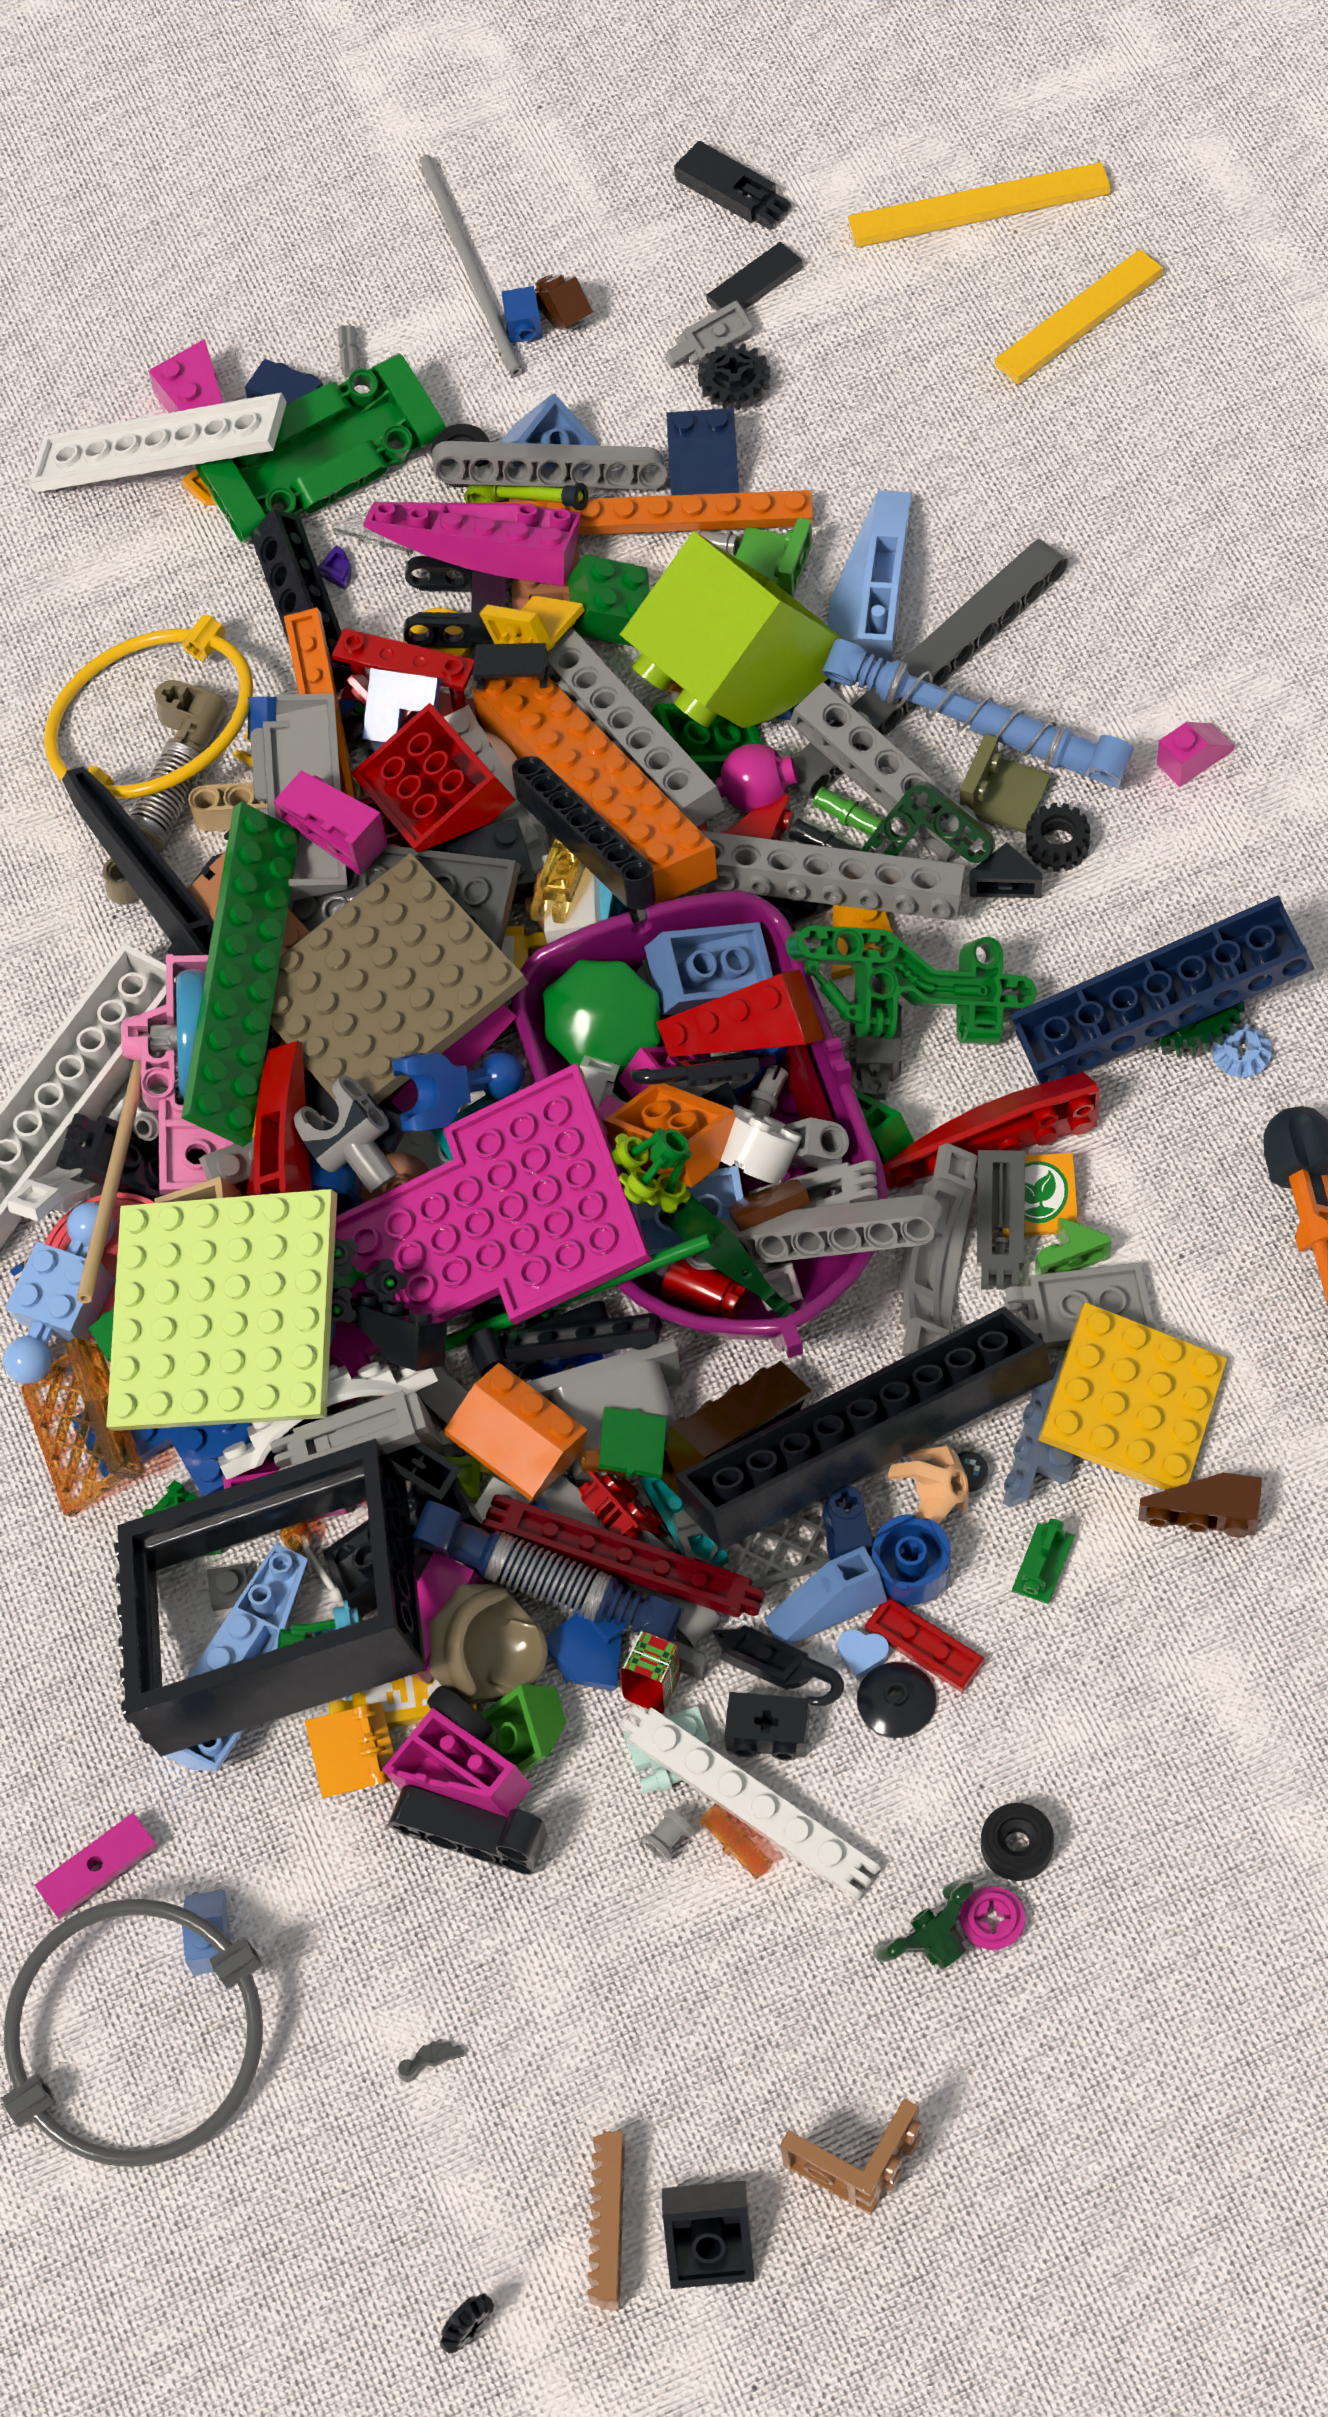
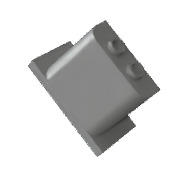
[526,1338,682,1488]

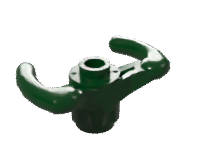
[873,1879,974,1970]

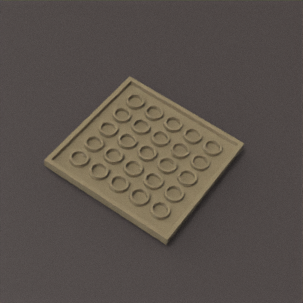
[270,853,529,1104]

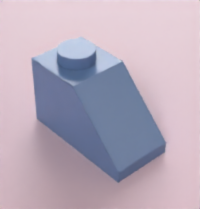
[182,1890,230,1975]

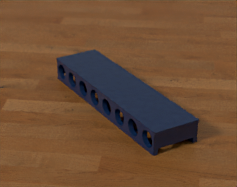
[1010,895,1314,1084]

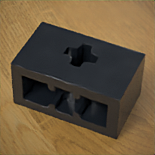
[724,1692,810,1761]

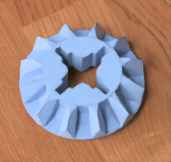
[1212,1023,1272,1078]

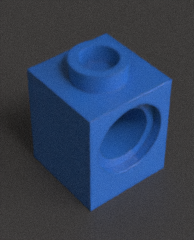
[501,286,543,343]

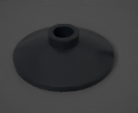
[857,1662,936,1738]

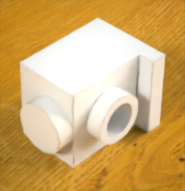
[580,1055,620,1109]

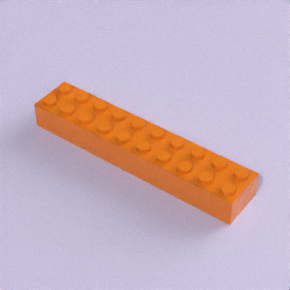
[472,677,717,904]

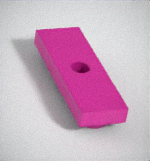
[34,1813,158,1919]

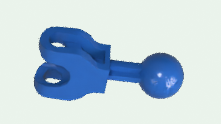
[392,1052,525,1132]

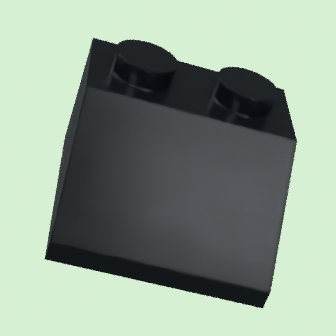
[662,2180,755,2289]

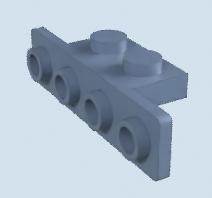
[1003,1360,1076,1507]

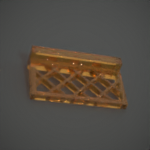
[20,1337,145,1517]

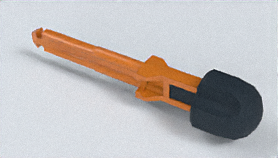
[1263,1106,1328,1306]

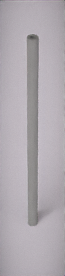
[419,155,523,377]

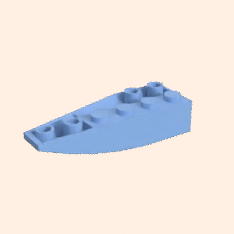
[827,490,912,664]
[165,1543,309,1771]

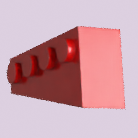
[656,969,825,1057]

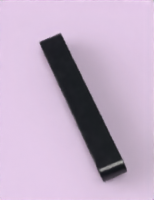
[512,756,656,910]

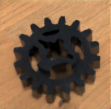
[698,343,771,410]

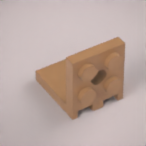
[780,2098,923,2215]

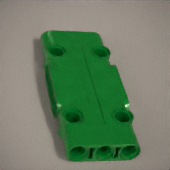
[195,353,446,544]

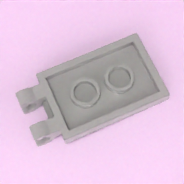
[1003,1262,1156,1349]

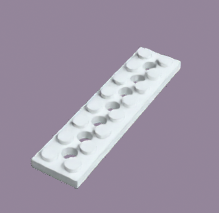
[29,393,287,493]

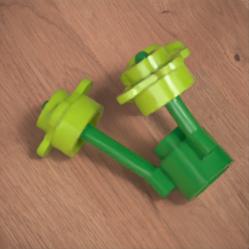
[611,1128,692,1213]

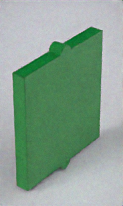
[598,1407,667,1479]

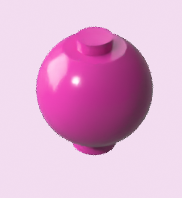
[716,743,798,814]

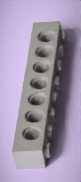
[547,627,725,827]
[700,830,965,921]

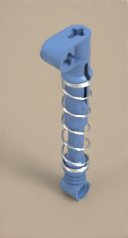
[822,639,1134,789]

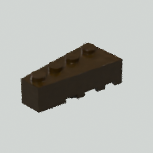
[661,1361,812,1499]

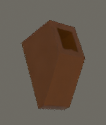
[534,274,593,328]

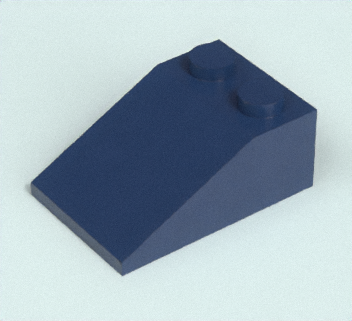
[666,408,739,495]

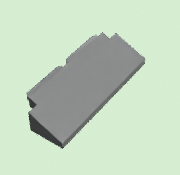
[250,694,347,902]

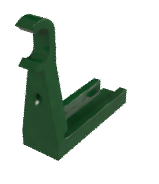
[660,1194,796,1317]

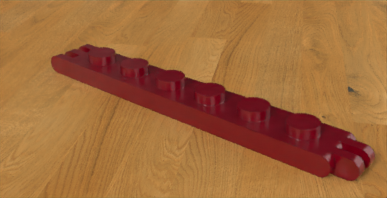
[480,1494,766,1617]

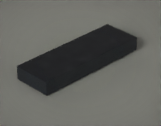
[706,242,802,311]

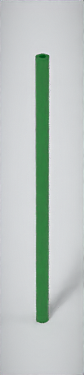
[446,1233,714,1351]

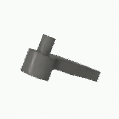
[398,2041,464,2082]

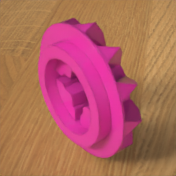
[960,1886,1025,1952]

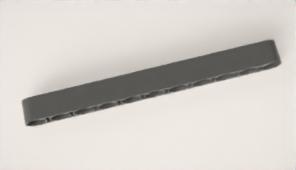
[793,539,1068,799]

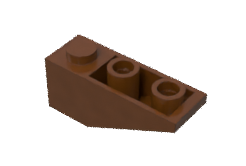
[1138,1472,1263,1538]

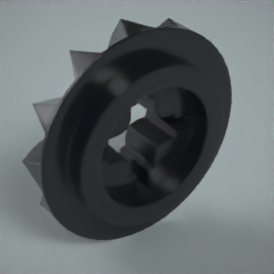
[440,2293,494,2354]

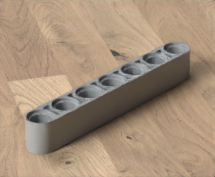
[431,441,668,490]
[685,1195,942,1270]

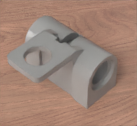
[784,1117,849,1197]

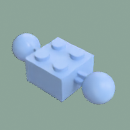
[3,1202,116,1384]

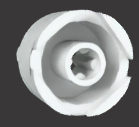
[720,1105,802,1184]

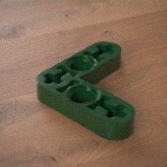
[862,782,995,863]

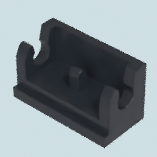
[473,643,550,689]

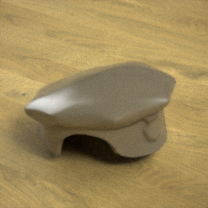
[429,1583,548,1704]

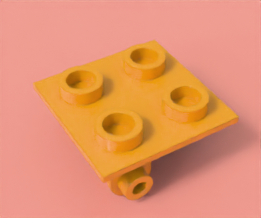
[305,1702,394,1798]

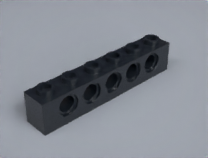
[250,508,353,694]

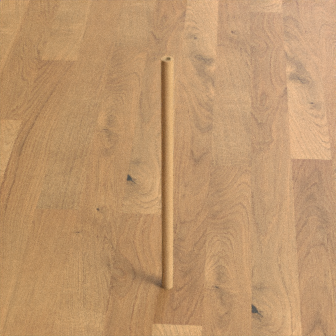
[76,1045,151,1304]

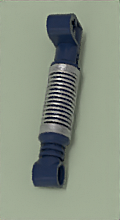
[411,1501,684,1642]

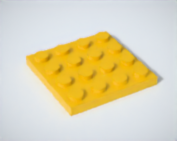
[1038,1302,1227,1490]

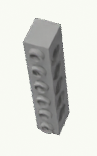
[790,682,980,862]

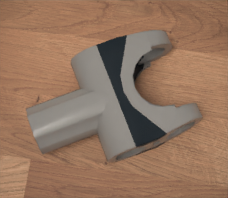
[294,1075,398,1193]

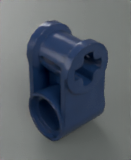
[822,1486,873,1561]

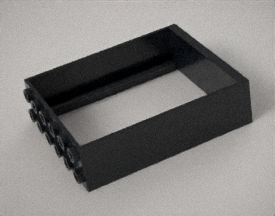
[114,1438,426,1757]

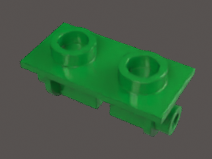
[1011,1519,1075,1605]

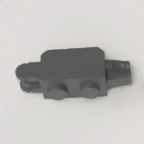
[849,977,902,1100]

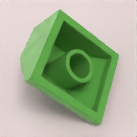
[481,1684,567,1774]

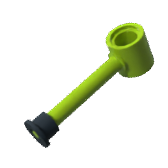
[464,465,588,510]

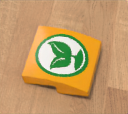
[1002,1153,1078,1237]

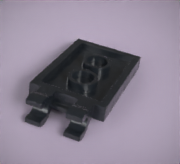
[56,1113,205,1202]

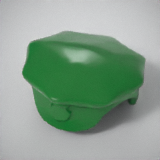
[543,960,661,1074]

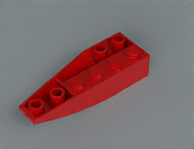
[246,1040,312,1196]
[883,1072,1099,1188]

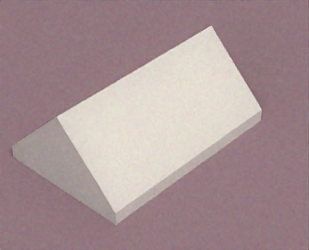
[543,852,601,944]

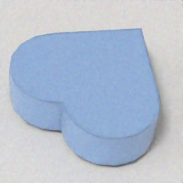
[838,1630,889,1680]

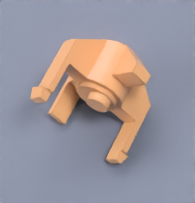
[887,1446,970,1524]

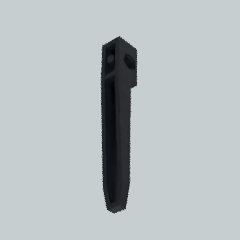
[62,767,214,956]

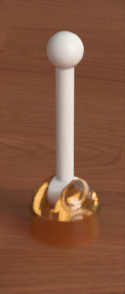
[278,1521,343,1603]

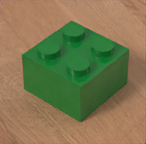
[568,554,650,647]

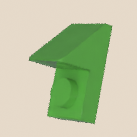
[1035,1218,1111,1275]

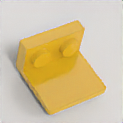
[479,596,585,652]

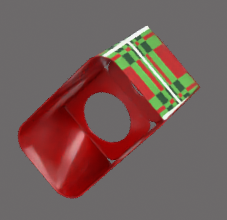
[620,1631,680,1714]

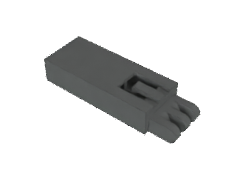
[977,1150,1025,1290]

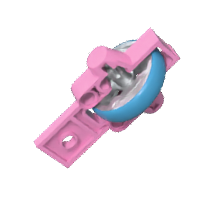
[121,954,268,1195]

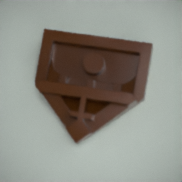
[727,1179,811,1231]

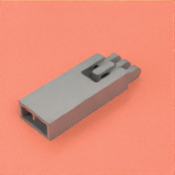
[749,1161,878,1210]

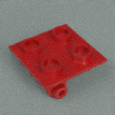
[579,1470,668,1540]

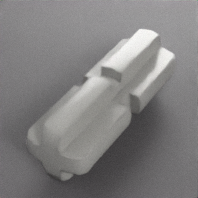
[337,324,359,377]

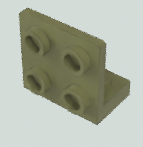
[960,733,1050,833]

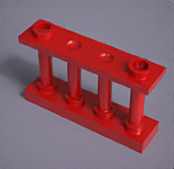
[332,628,478,722]

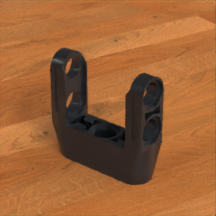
[403,556,506,648]

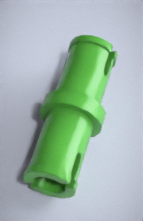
[812,786,884,837]

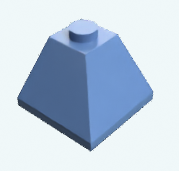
[500,394,598,469]

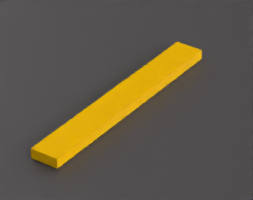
[848,162,1110,248]

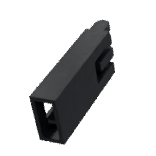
[674,140,792,229]

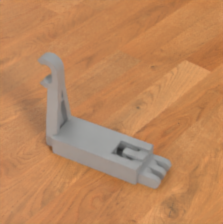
[270,1390,462,1471]

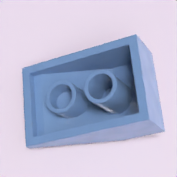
[644,922,773,1016]

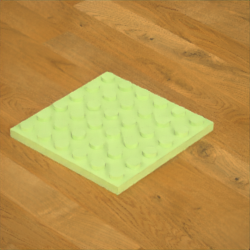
[106,1189,337,1431]

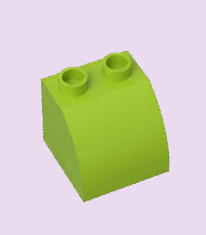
[620,531,845,728]

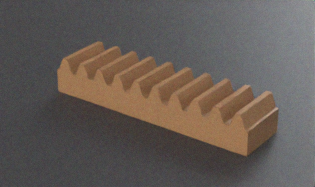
[587,2131,625,2310]

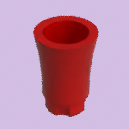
[661,1259,749,1319]

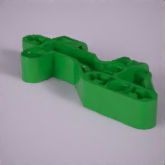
[786,925,1037,1045]

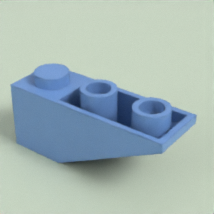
[764,1546,887,1645]

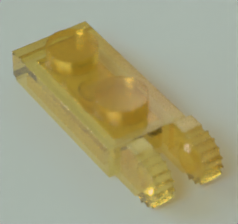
[530,839,585,923]

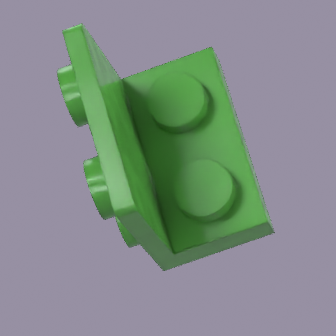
[736,517,812,597]

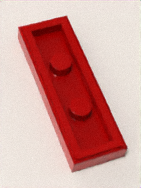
[865,1595,985,1693]

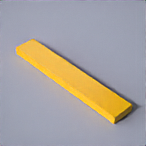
[995,249,1163,385]

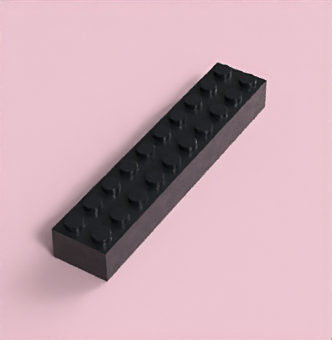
[675,1306,1052,1551]

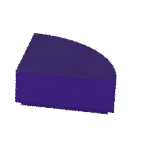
[318,545,352,590]

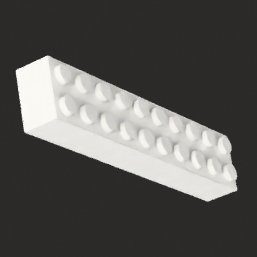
[0,943,177,1248]

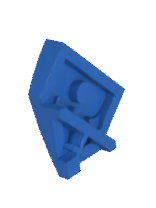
[546,1611,622,1691]

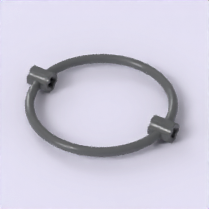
[1,1899,264,2167]

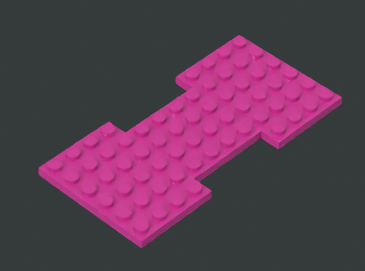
[251,1063,652,1425]

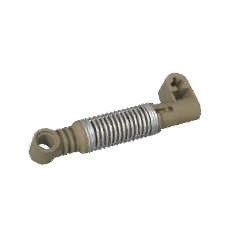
[103,680,228,904]

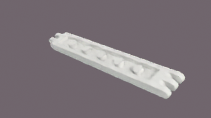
[618,1705,881,1901]

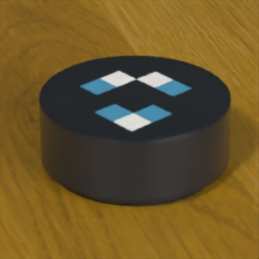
[957,1451,988,1492]

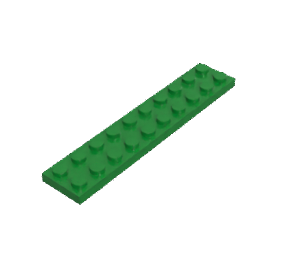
[181,801,300,1147]

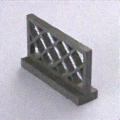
[672,1495,830,1589]

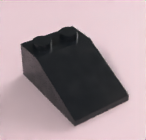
[426,818,537,905]

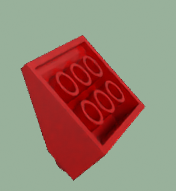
[351,702,516,853]

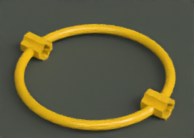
[44,614,253,801]

